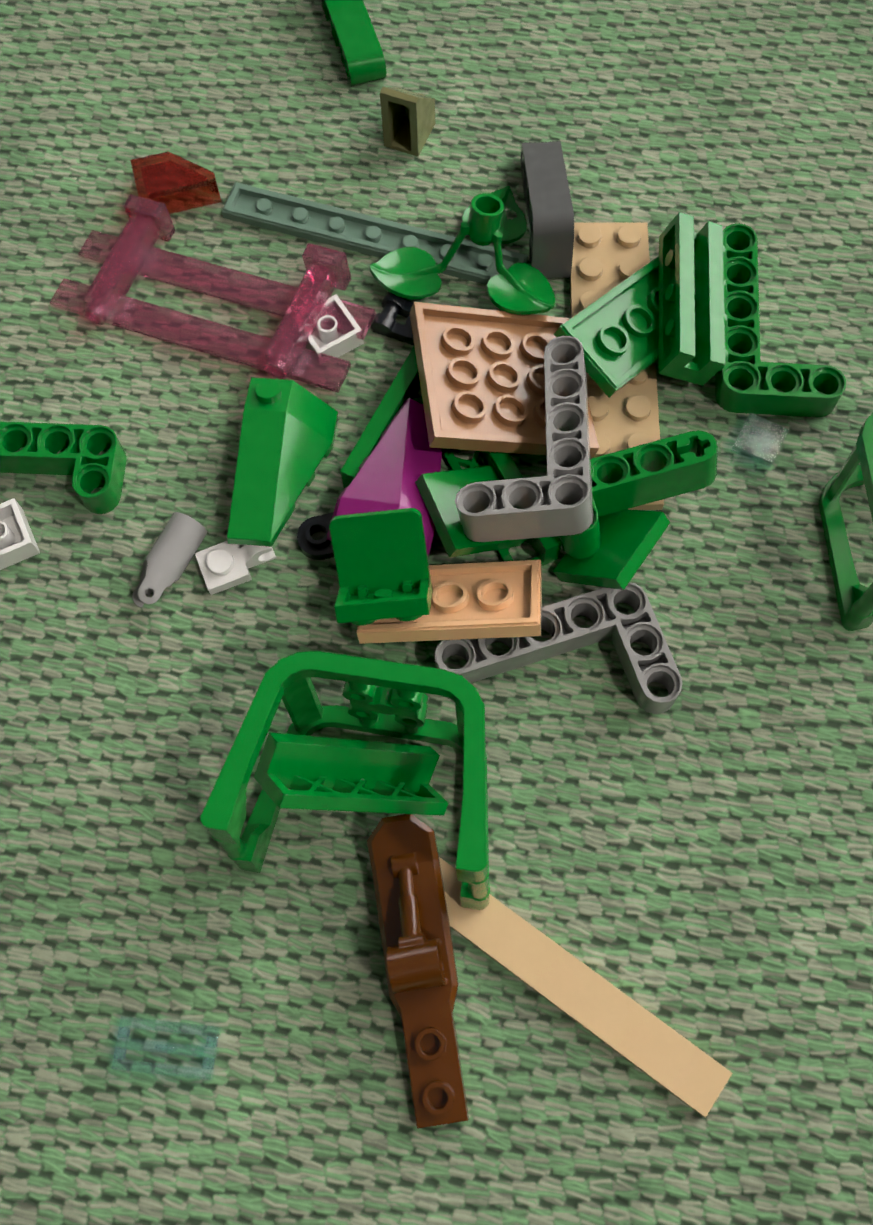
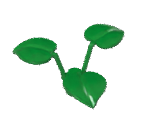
[370,186,555,315]

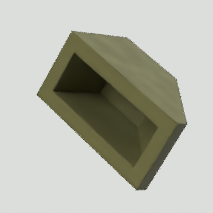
[380,87,435,157]

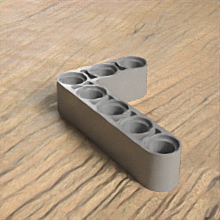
[455,336,593,542]
[435,582,682,714]

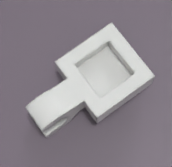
[195,541,276,595]

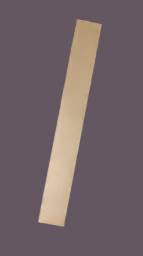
[439,857,732,1118]

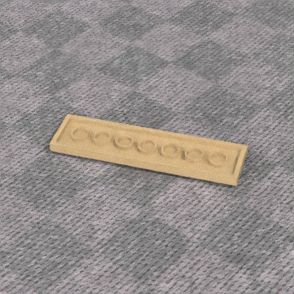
[570,222,664,510]

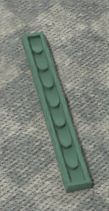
[221,182,528,285]

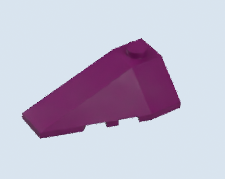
[326,398,442,556]

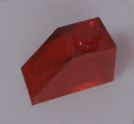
[130,151,222,219]

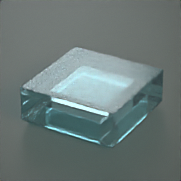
[731,413,789,469]

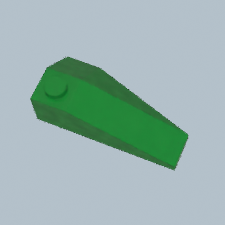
[227,377,338,547]

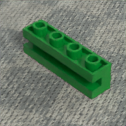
[659,212,728,386]

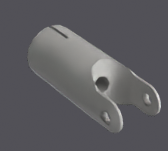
[132,512,208,608]

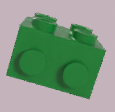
[329,508,433,626]

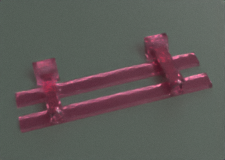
[49,194,376,393]

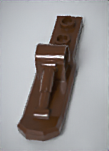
[367,814,469,1129]

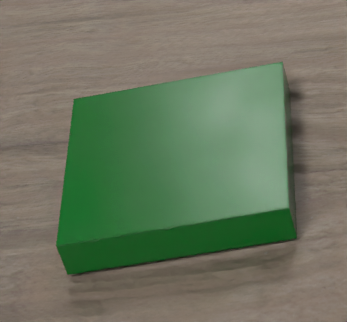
[415,466,526,558]
[553,509,670,590]

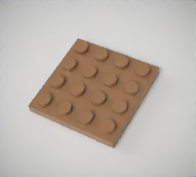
[410,302,599,459]

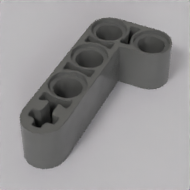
[520,141,574,279]

